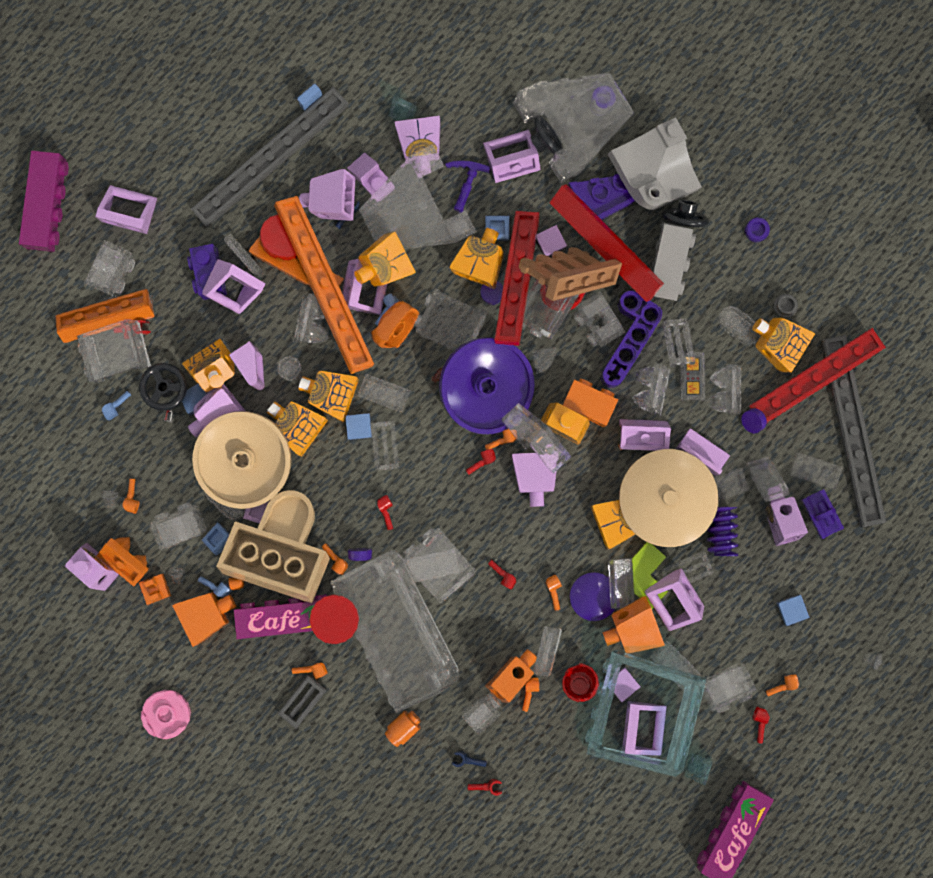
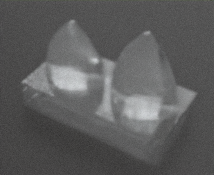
[293,294,331,344]
[633,364,670,416]
[705,364,741,415]

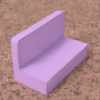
[619,419,671,451]
[676,428,730,476]

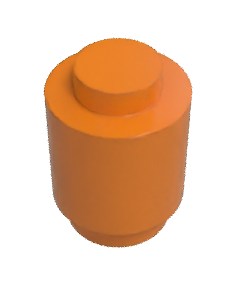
[385,710,421,747]

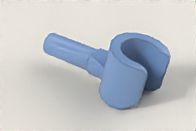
[375,294,399,326]
[102,391,131,420]
[198,576,232,597]

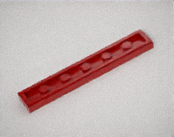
[550,184,664,302]
[494,211,540,346]
[748,328,886,423]

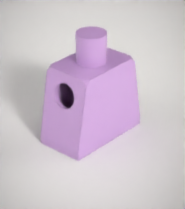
[299,169,355,221]
[188,384,245,438]
[512,452,558,507]

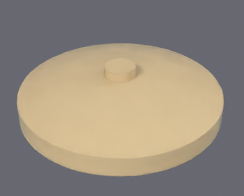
[192,411,291,509]
[619,449,718,547]

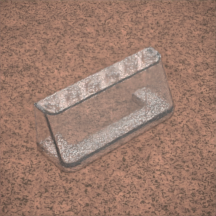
[330,550,459,713]

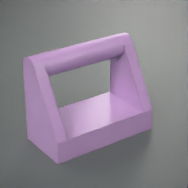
[483,130,540,183]
[95,185,157,234]
[203,259,265,314]
[342,259,388,315]
[229,341,264,390]
[645,569,704,631]
[622,701,667,755]

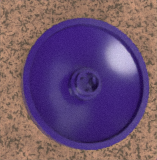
[439,337,535,434]

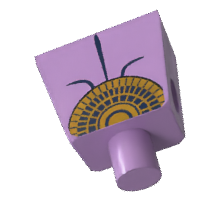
[395,116,440,175]
[765,487,808,546]
[65,543,119,591]

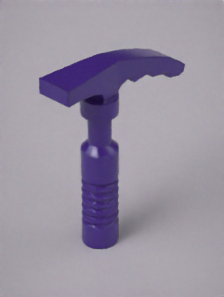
[446,161,491,213]

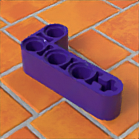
[601,291,662,388]

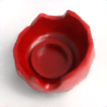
[562,663,599,702]

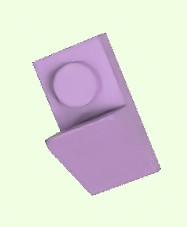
[347,153,396,203]

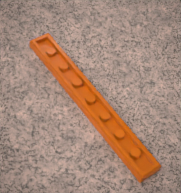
[274,196,374,374]

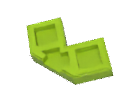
[631,542,668,609]

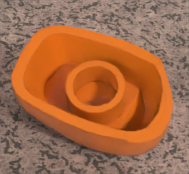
[371,301,419,348]

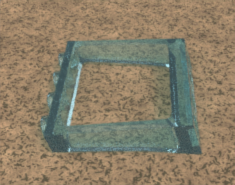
[585,650,707,777]

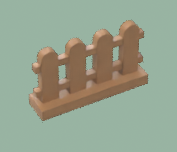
[519,247,622,301]

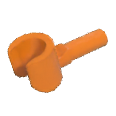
[485,429,517,450]
[123,479,140,514]
[322,544,348,575]
[546,575,562,611]
[229,577,245,591]
[292,662,327,679]
[766,674,799,696]
[522,678,539,712]

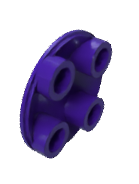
[569,572,618,621]

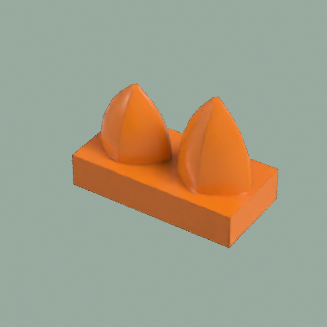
[96,537,149,586]

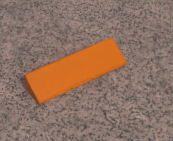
[248,236,344,288]
[56,289,154,343]

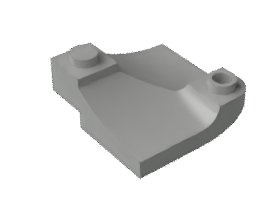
[608,118,702,210]

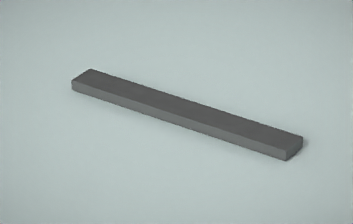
[191,87,349,228]
[821,335,886,527]

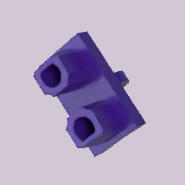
[801,489,844,539]

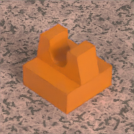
[139,574,171,605]

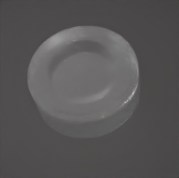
[277,356,302,381]

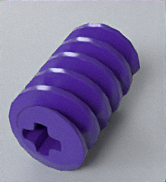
[707,507,738,556]

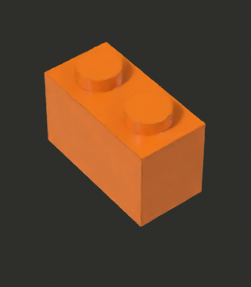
[563,379,618,428]

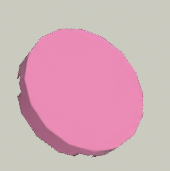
[141,690,191,739]

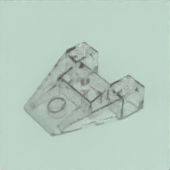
[513,73,634,183]
[359,144,476,249]

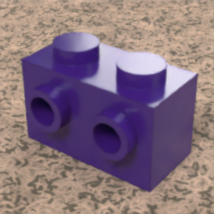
[187,244,227,300]

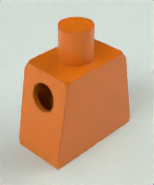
[172,592,236,647]
[602,596,665,654]
[485,649,538,703]

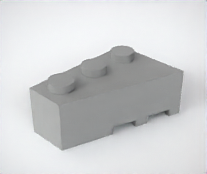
[651,220,696,301]

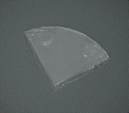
[532,347,556,375]

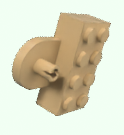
[216,490,330,604]

